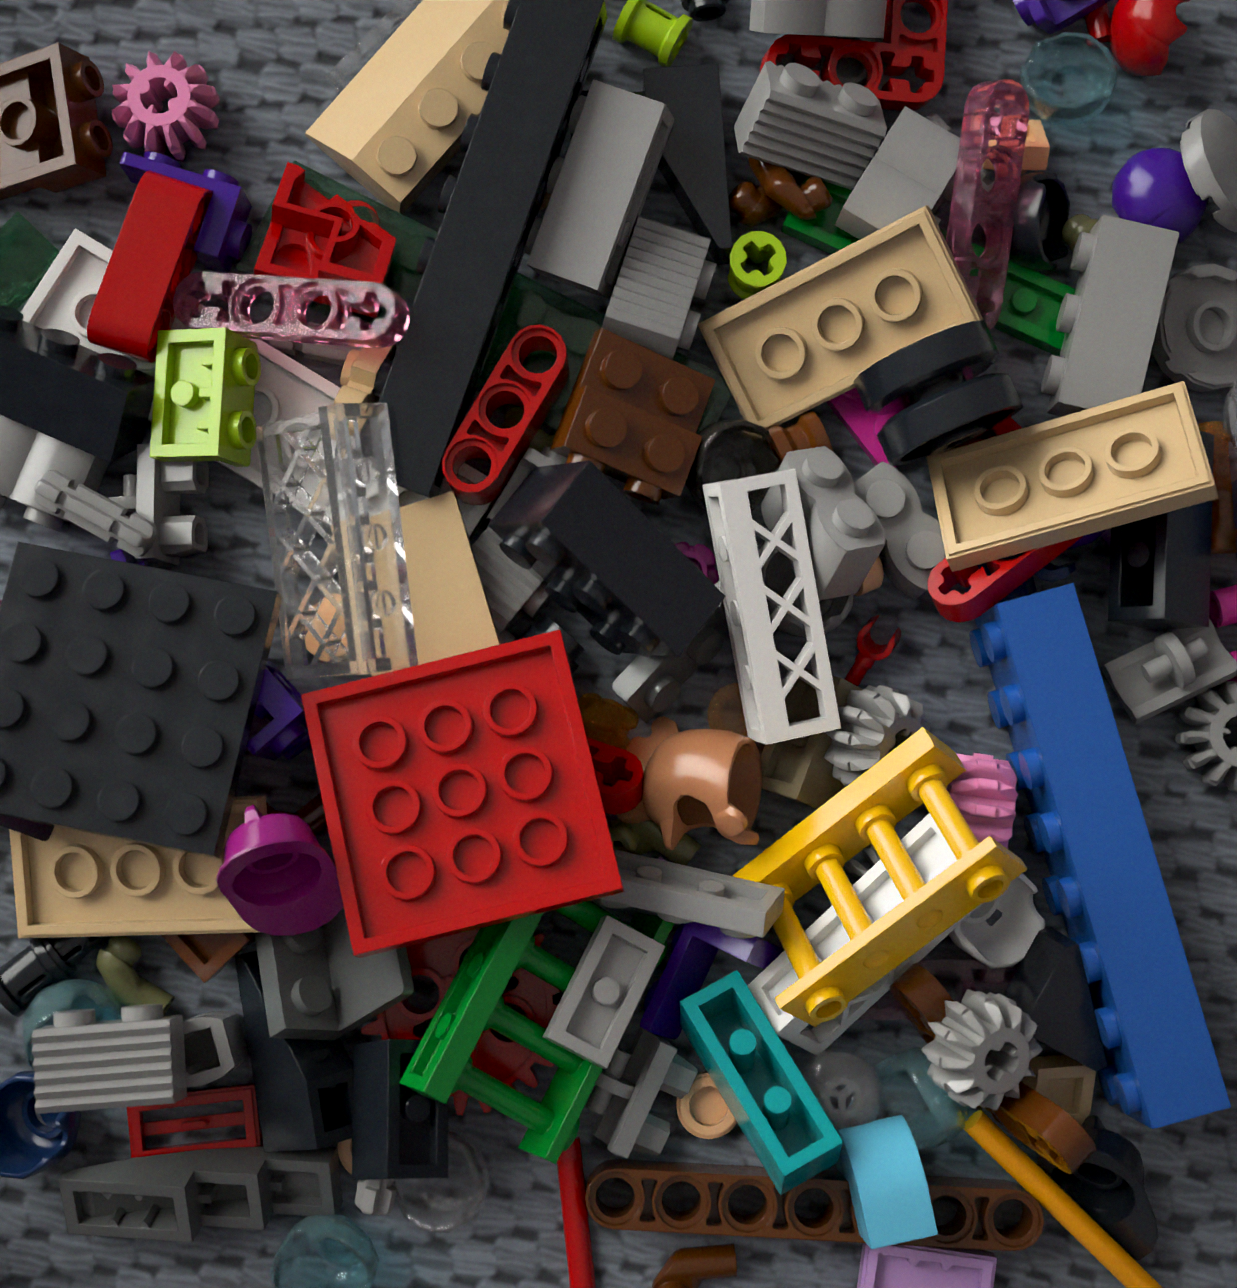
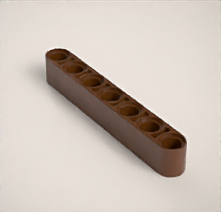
[585,1159,1044,1251]

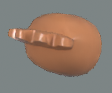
[611,716,762,850]

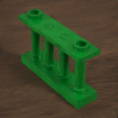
[399,901,674,1164]

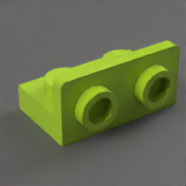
[149,327,261,467]

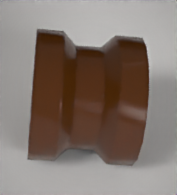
[765,410,834,469]

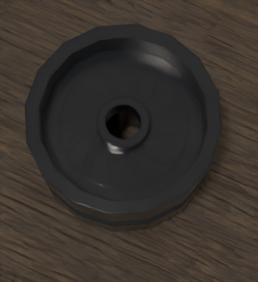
[853,320,1023,467]

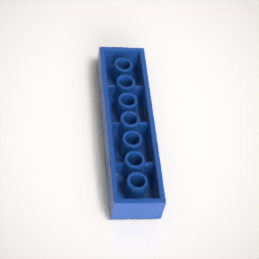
[969,583,1231,1129]

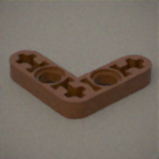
[889,963,1096,1174]

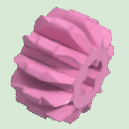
[112,51,220,162]
[946,753,1018,849]

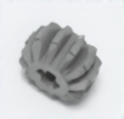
[1174,681,1237,791]
[824,685,931,786]
[921,989,1043,1111]

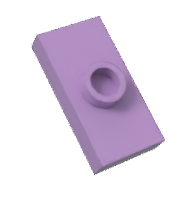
[857,1243,997,1288]

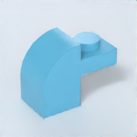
[836,1115,938,1250]

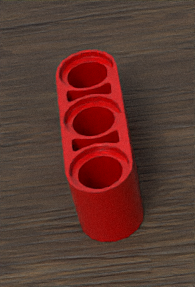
[87,170,213,363]
[442,325,569,506]

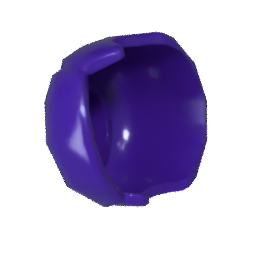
[1112,148,1209,243]

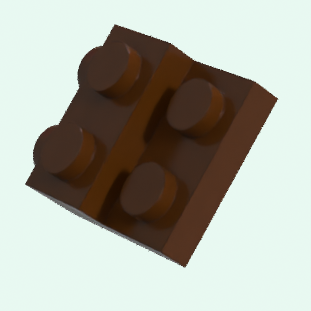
[0,42,113,200]
[549,328,715,505]

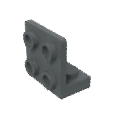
[254,906,414,1041]

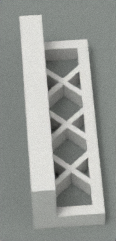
[702,469,841,745]
[747,813,980,1056]

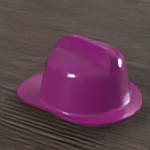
[216,805,343,936]

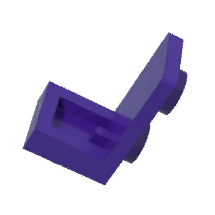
[119,151,252,275]
[640,921,783,1040]

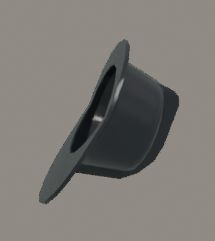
[1036,1115,1159,1261]

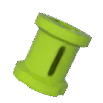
[613,0,693,67]
[727,231,787,299]

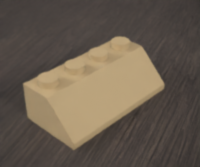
[305,0,509,217]

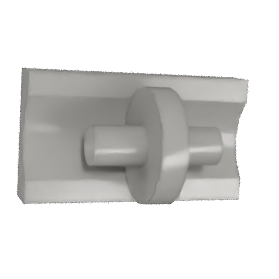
[108,444,209,566]
[1102,619,1237,725]
[586,1027,697,1159]

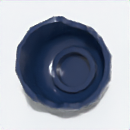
[0,1071,81,1179]

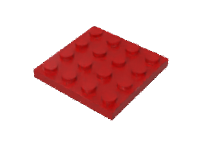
[301,629,624,958]

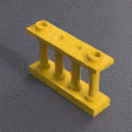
[732,727,1028,1027]

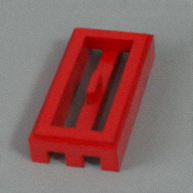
[127,1083,264,1158]

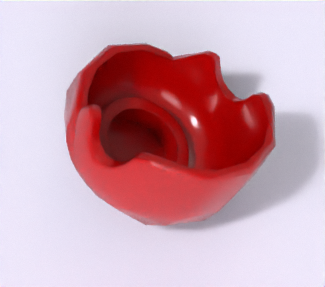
[1110,0,1190,77]

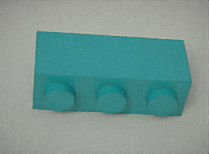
[680,970,843,1195]

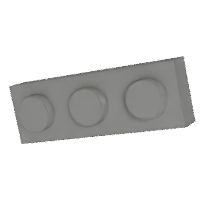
[596,849,785,939]

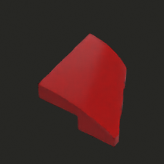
[253,162,396,318]

